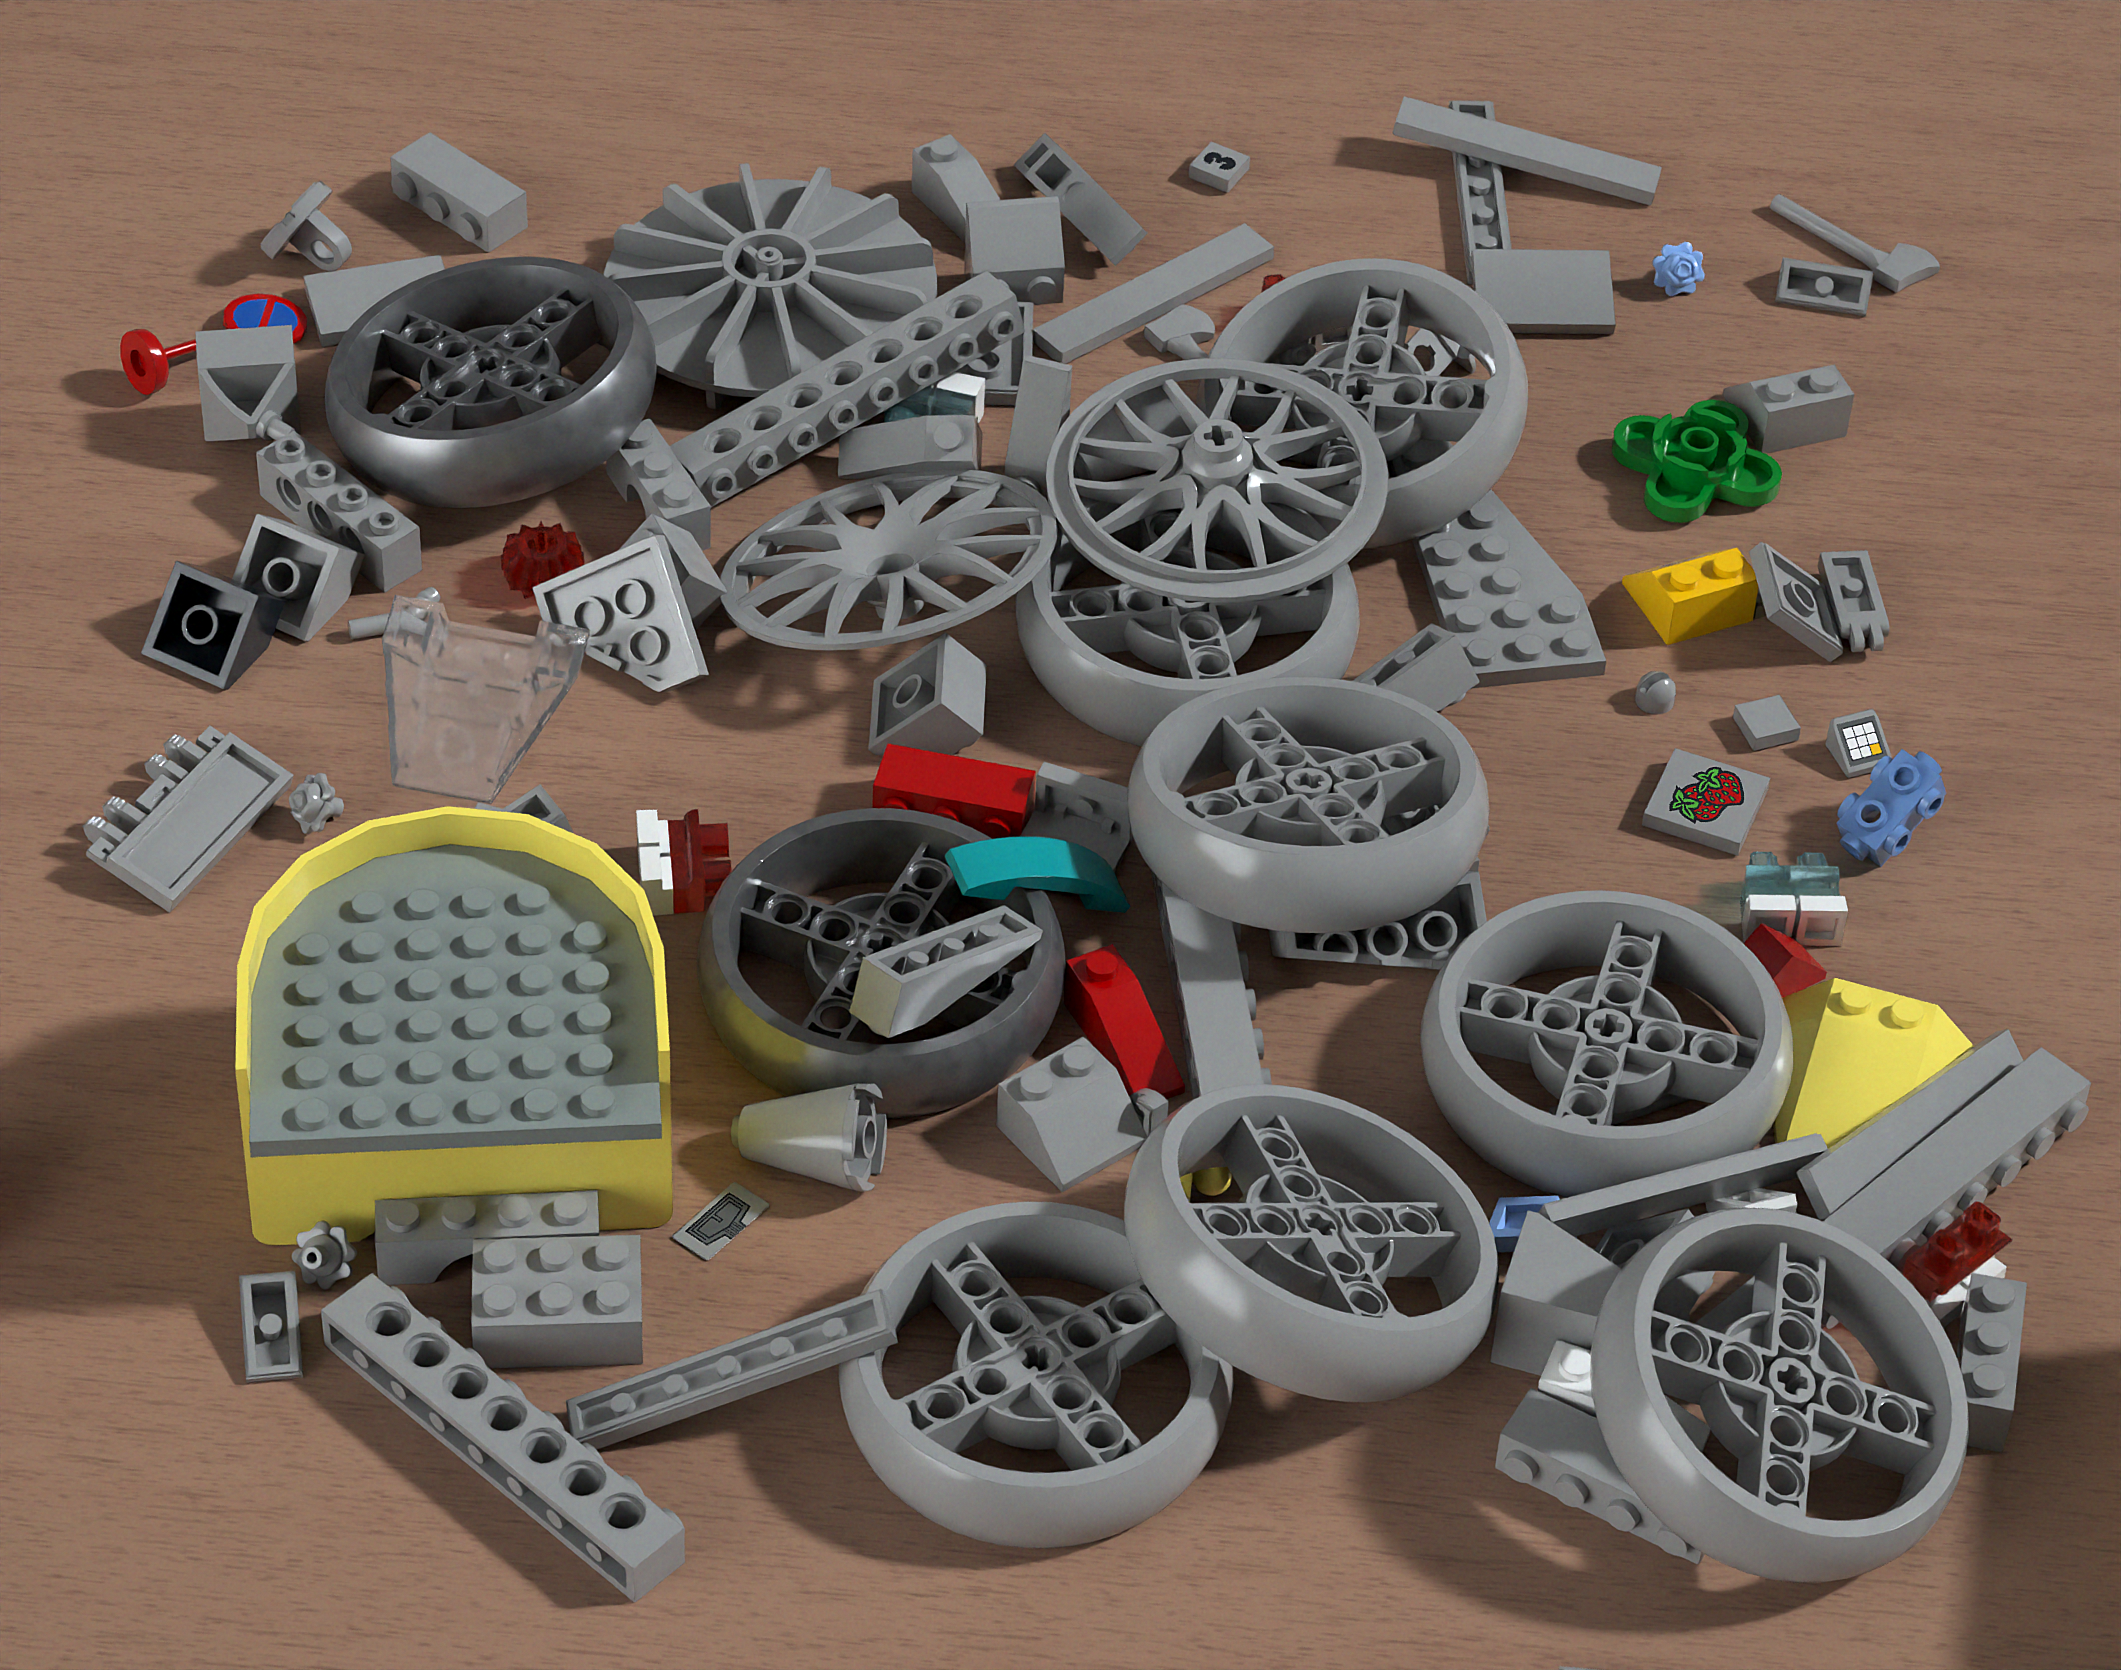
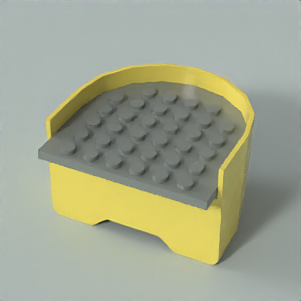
[235,806,673,1245]

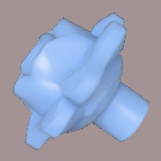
[1652,242,1705,296]

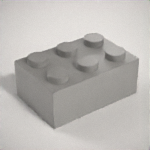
[472,1235,643,1368]

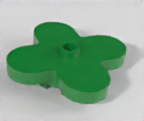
[1612,400,1782,523]

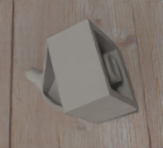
[195,325,301,441]

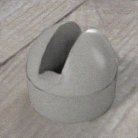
[1635,671,1676,714]

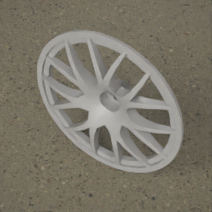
[1046,358,1388,603]
[720,469,1057,651]

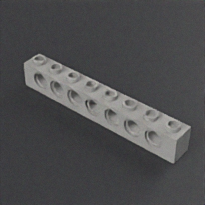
[670,270,1025,507]
[321,1273,685,1603]

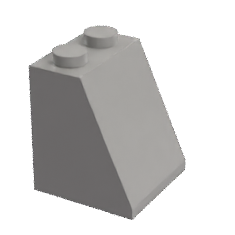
[1490,1210,1621,1376]

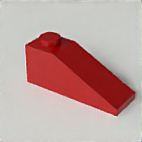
[1064,944,1185,1099]

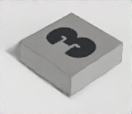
[1189,142,1250,193]

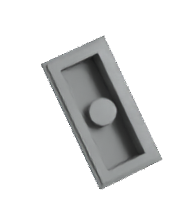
[1775,257,1873,316]

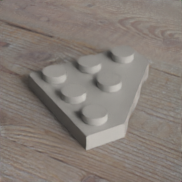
[532,534,709,693]

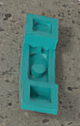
[945,837,1131,913]

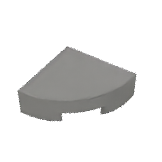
[1129,1088,1168,1138]

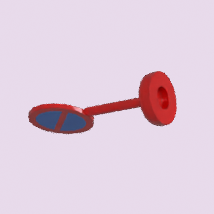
[120,293,307,395]

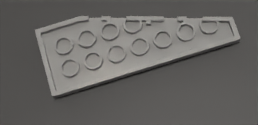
[1386,439,1606,688]

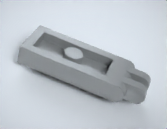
[1817,550,1889,652]

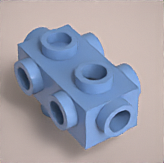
[1837,749,1946,867]

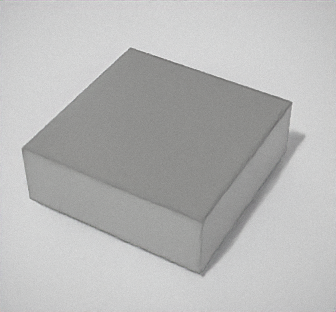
[1733,695,1801,751]

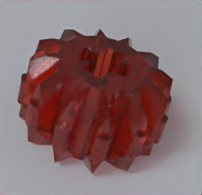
[501,521,585,599]

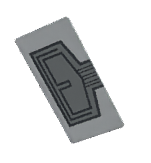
[672,1182,769,1260]

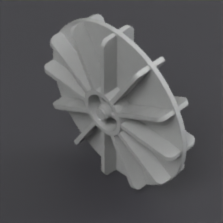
[603,163,937,410]

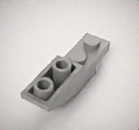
[1014,133,1148,266]

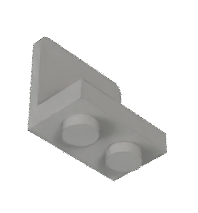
[1020,762,1134,895]

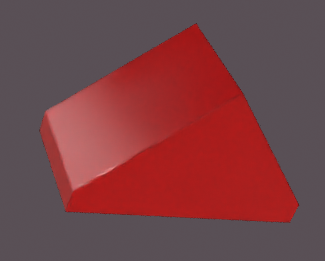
[1743,923,1827,997]

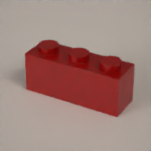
[872,743,1036,839]

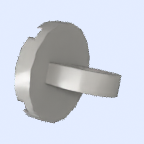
[260,181,352,271]

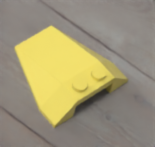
[1773,978,1974,1149]

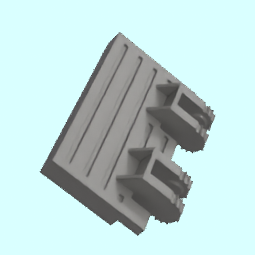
[82,725,294,913]

